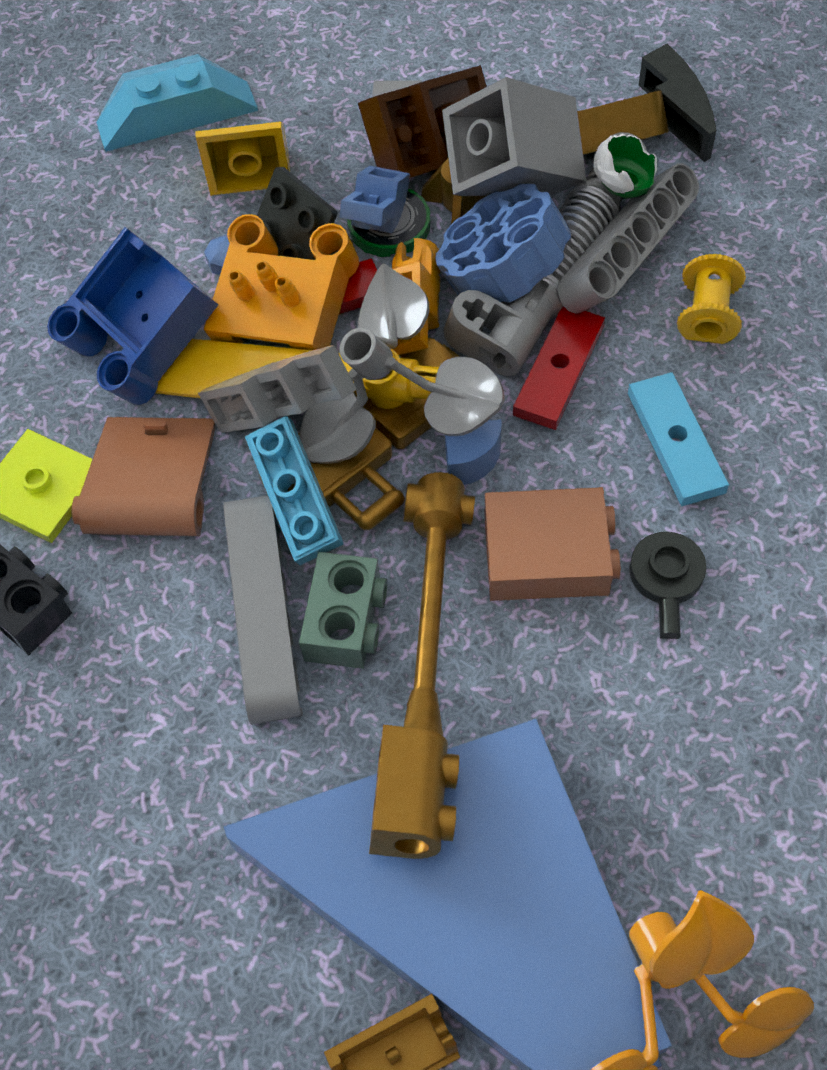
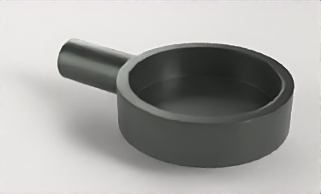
[630,532,706,639]

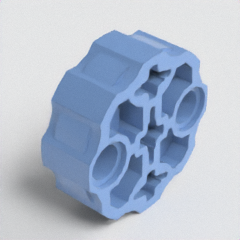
[436,184,571,302]

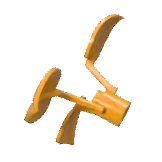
[591,890,814,1070]

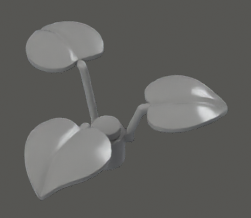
[299,264,505,464]

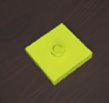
[0,429,92,543]

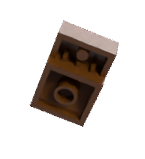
[358,65,487,178]

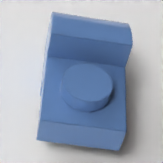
[339,166,410,233]
[445,419,502,485]

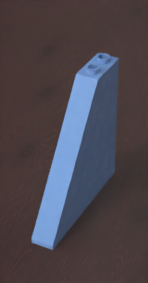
[224,719,672,1070]

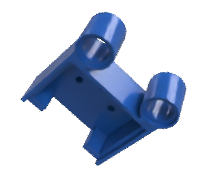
[47,227,219,405]

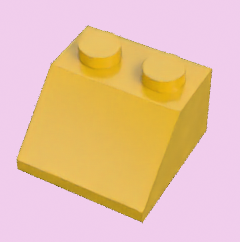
[195,121,290,196]

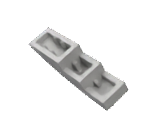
[198,345,357,433]

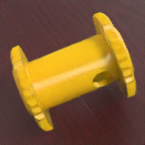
[677,254,746,344]

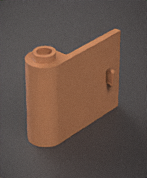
[72,417,215,536]

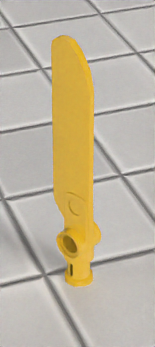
[155,339,439,409]

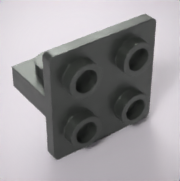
[252,167,354,260]

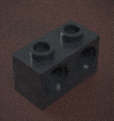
[0,544,72,656]

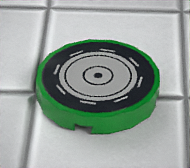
[347,189,430,257]

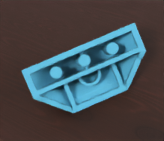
[96,54,258,152]

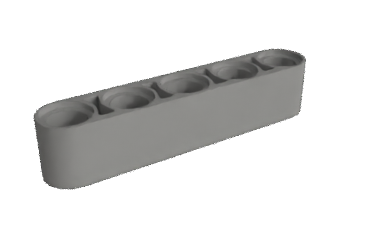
[558,163,699,314]
[223,495,303,725]

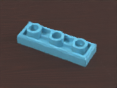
[627,372,729,507]
[245,416,344,566]

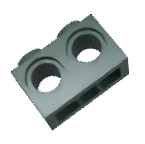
[299,552,387,669]

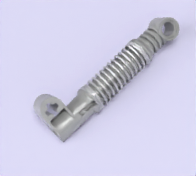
[443,132,647,376]

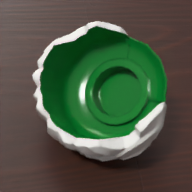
[594,133,657,199]

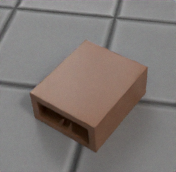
[484,487,621,601]

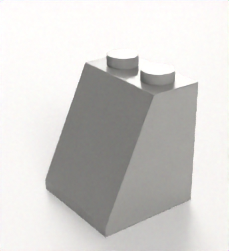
[442,77,586,196]

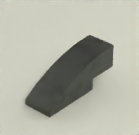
[638,44,717,162]

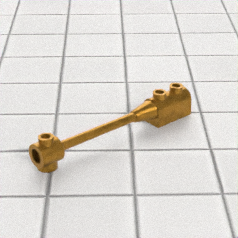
[369,472,475,859]

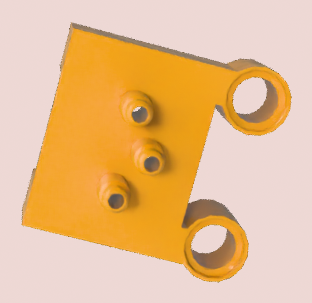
[203,214,359,350]

